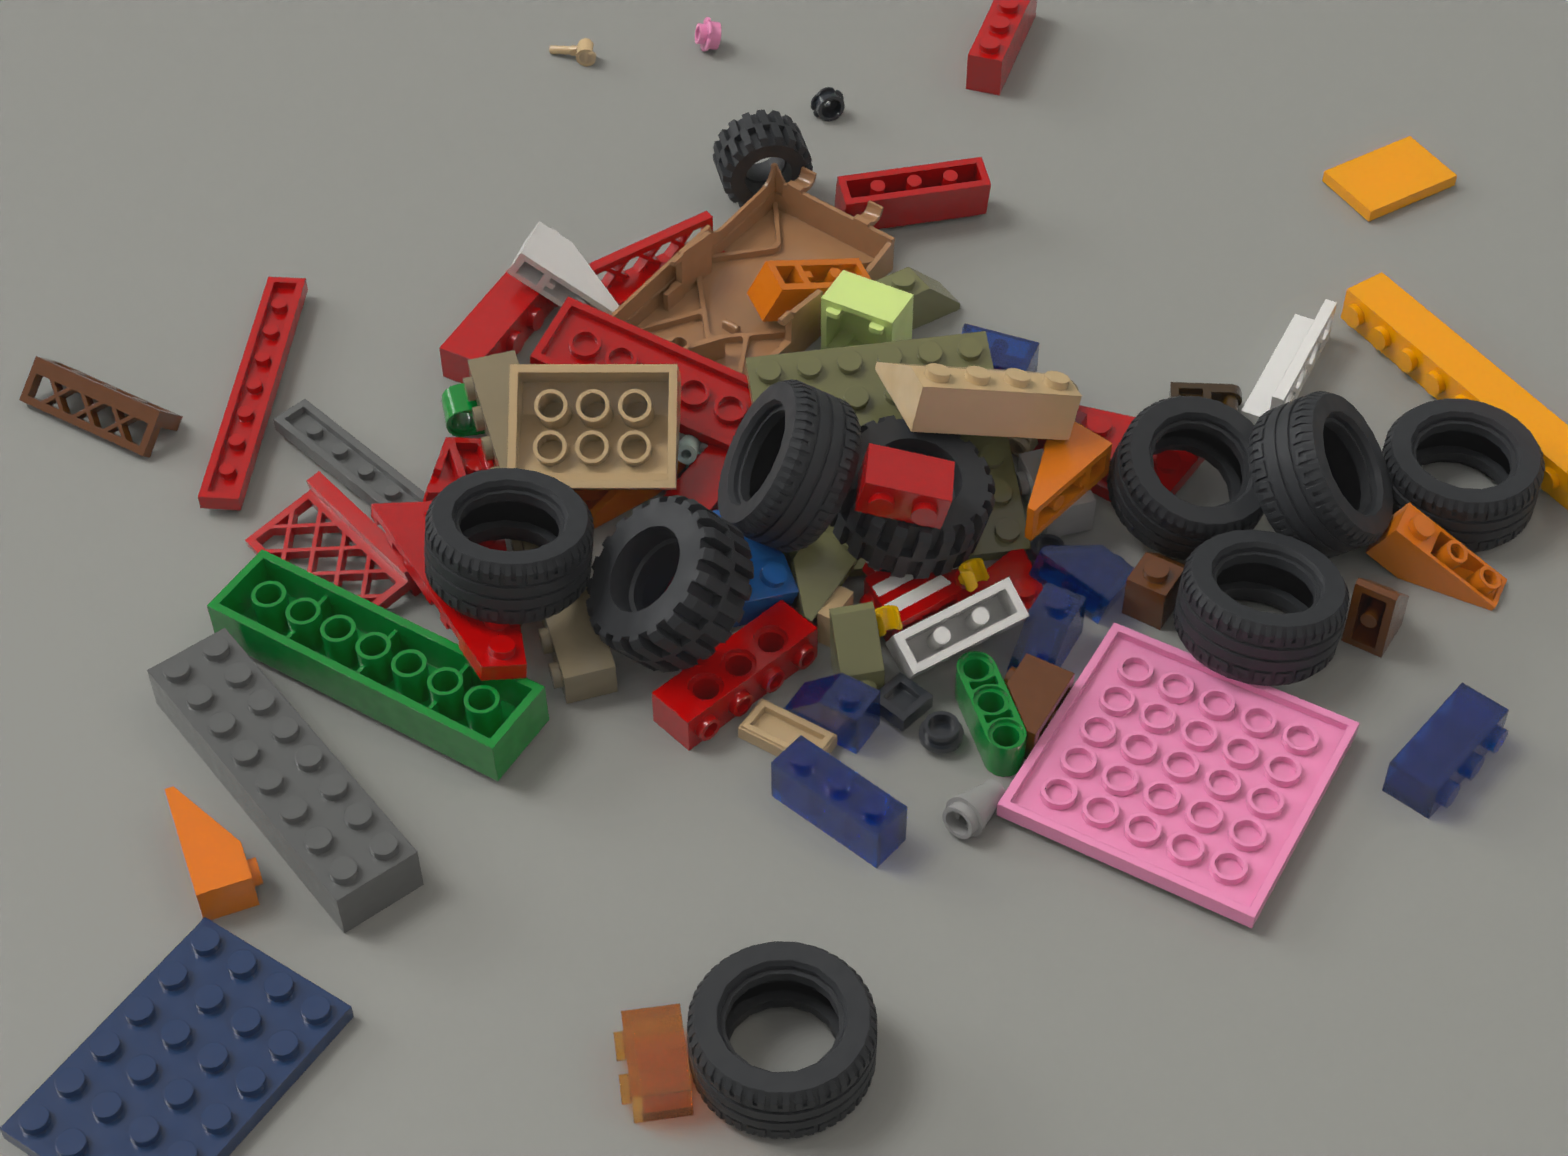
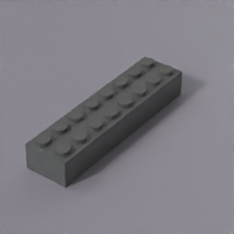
[147,628,424,933]

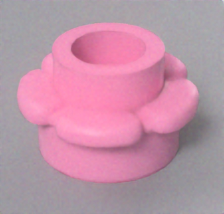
[695,17,721,52]

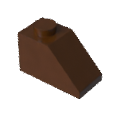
[1122,552,1185,630]
[1341,578,1409,658]
[1004,653,1075,759]

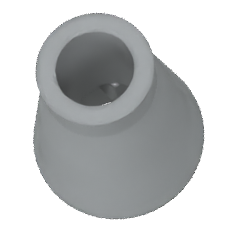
[942,779,1005,839]

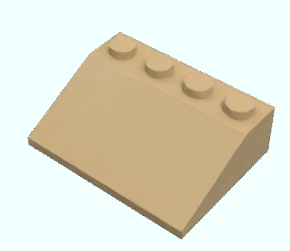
[875,362,1082,440]
[507,364,681,490]

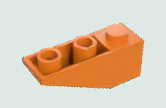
[1366,502,1507,611]

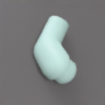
[678,435,701,469]

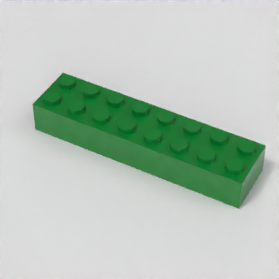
[207,549,549,781]

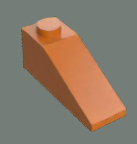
[747,258,872,322]
[1025,421,1112,541]
[164,786,264,920]

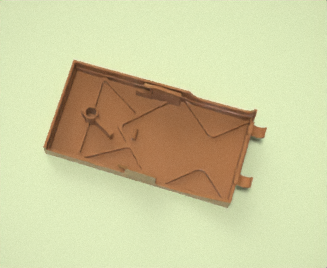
[611,163,895,375]

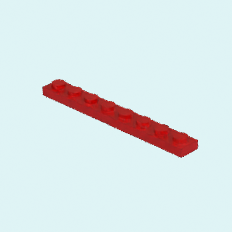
[198,276,308,510]

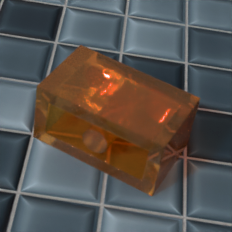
[613,1003,694,1123]

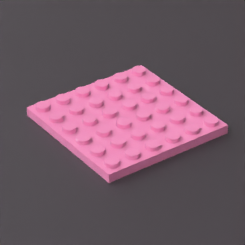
[996,622,1360,929]

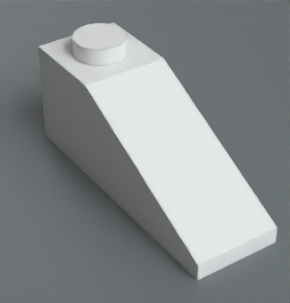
[507,221,619,315]

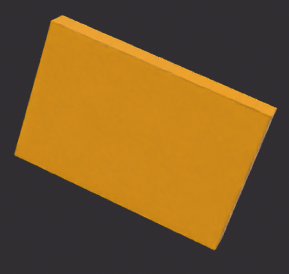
[1322,136,1457,222]

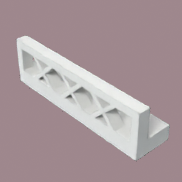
[1241,299,1337,425]

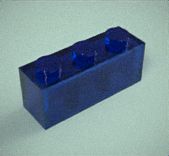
[1382,682,1509,819]
[771,735,908,868]

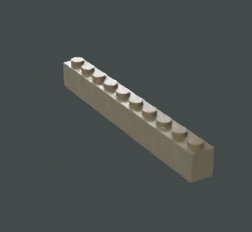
[463,350,618,704]

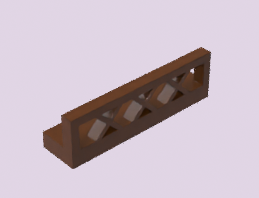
[19,356,183,458]

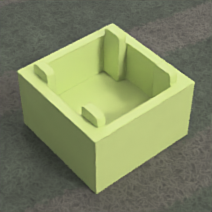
[821,270,914,349]

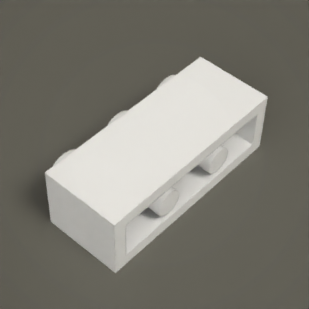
[885,577,1029,679]

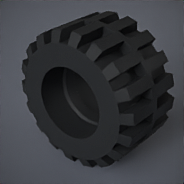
[713,109,813,207]

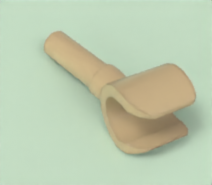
[549,38,596,66]

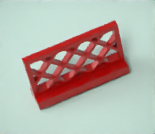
[245,471,421,609]

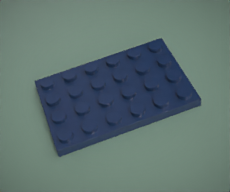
[0,917,354,1156]

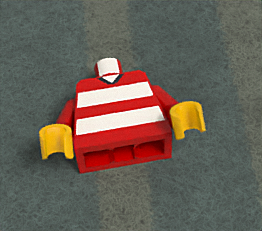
[859,558,989,642]

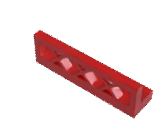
[589,210,725,306]

